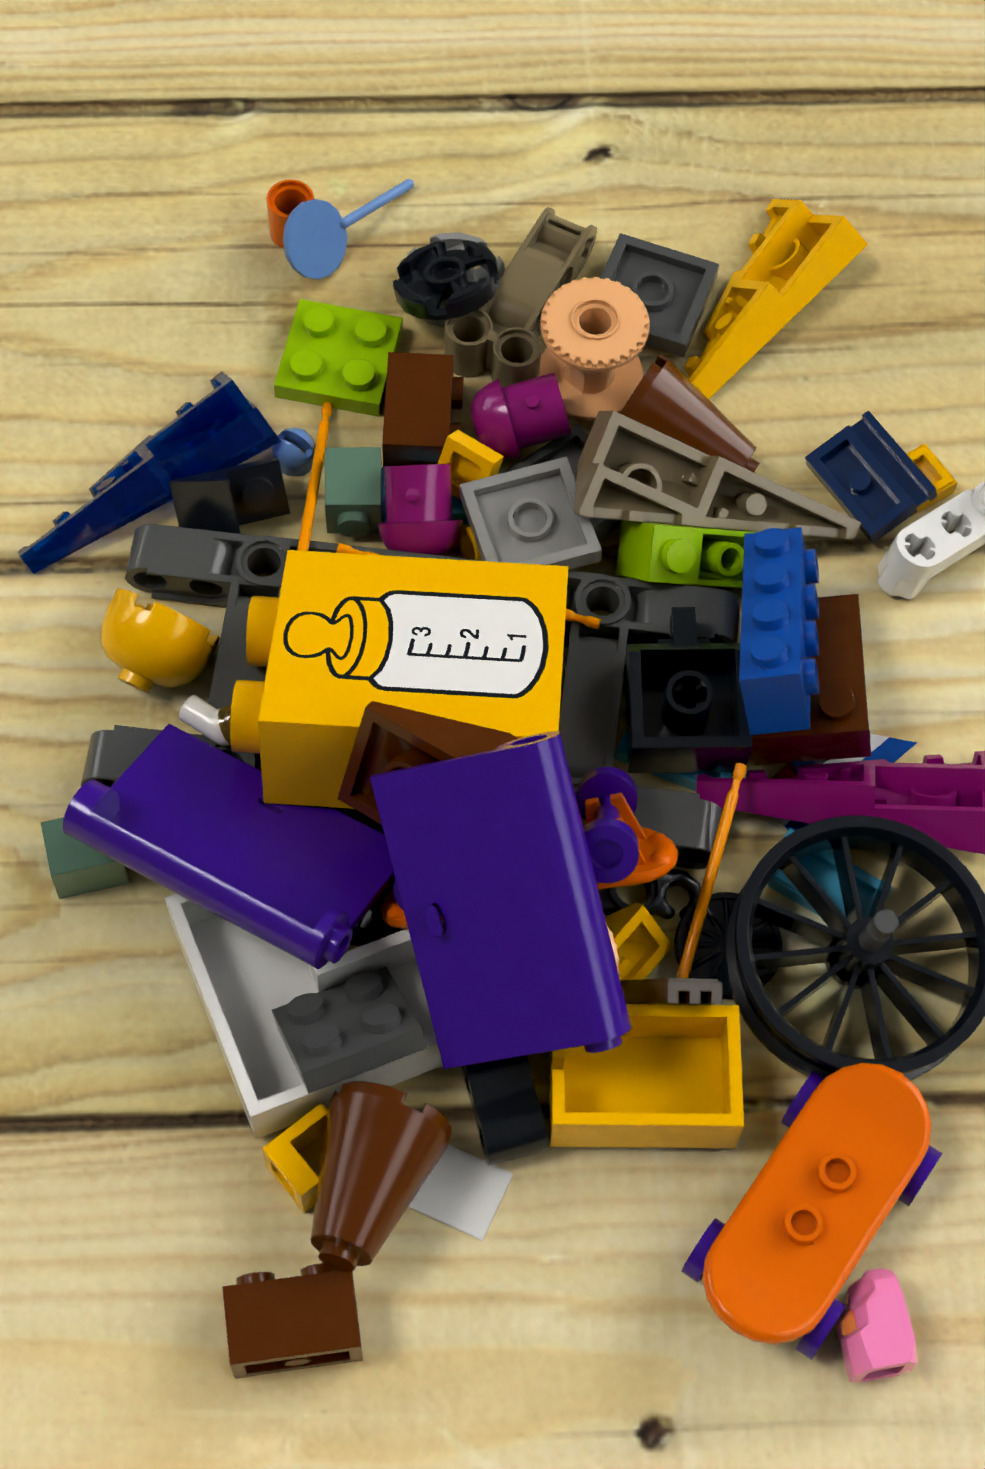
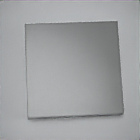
[459,456,602,570]

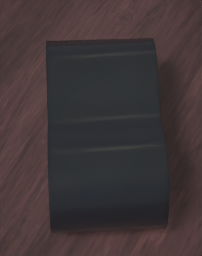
[462,1055,550,1166]

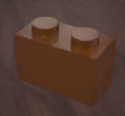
[382,352,464,467]
[222,1263,363,1378]

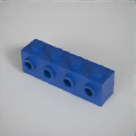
[739,527,819,735]

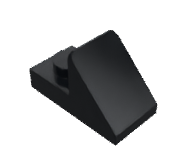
[168,456,291,534]

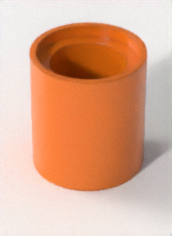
[267,179,314,249]

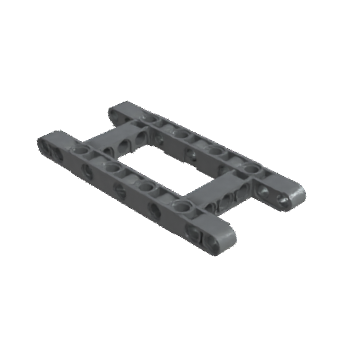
[81,524,741,869]

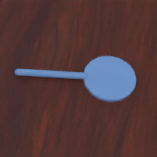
[283,179,414,280]

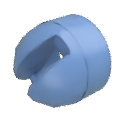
[272,427,315,476]

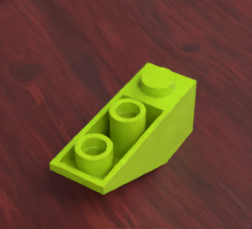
[616,520,758,588]

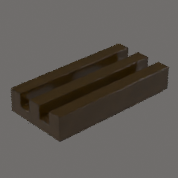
[620,978,722,1005]

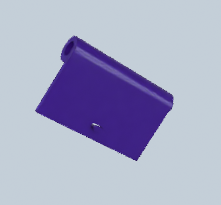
[63,724,395,969]
[370,732,632,1069]

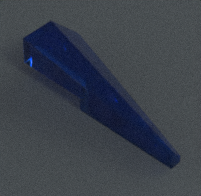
[18,371,281,574]

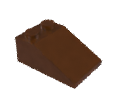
[751,594,871,765]
[337,701,519,825]

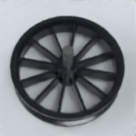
[724,815,985,1081]

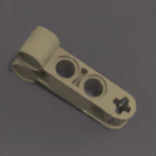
[444,207,597,387]

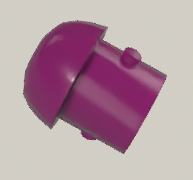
[471,373,572,460]
[377,464,463,556]

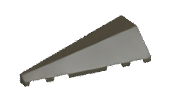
[574,410,861,539]

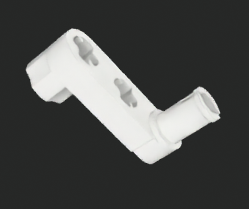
[877,482,985,600]

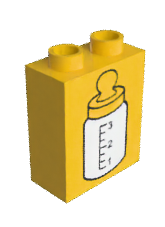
[230,550,569,809]

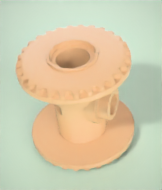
[538,277,650,422]

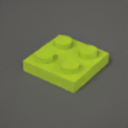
[274,299,403,417]

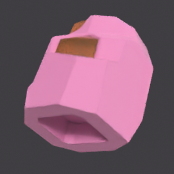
[836,1268,918,1382]

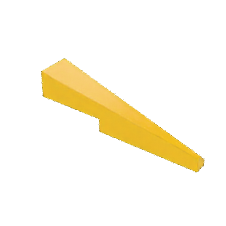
[684,199,868,399]

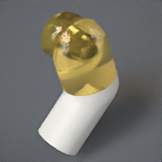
[179,695,231,746]

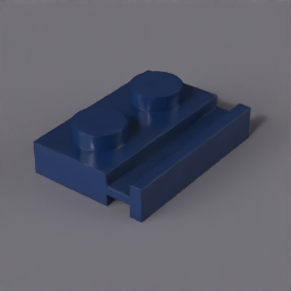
[805,410,937,544]

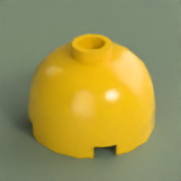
[101,588,220,694]

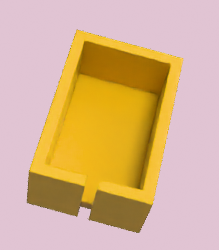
[549,1004,744,1148]

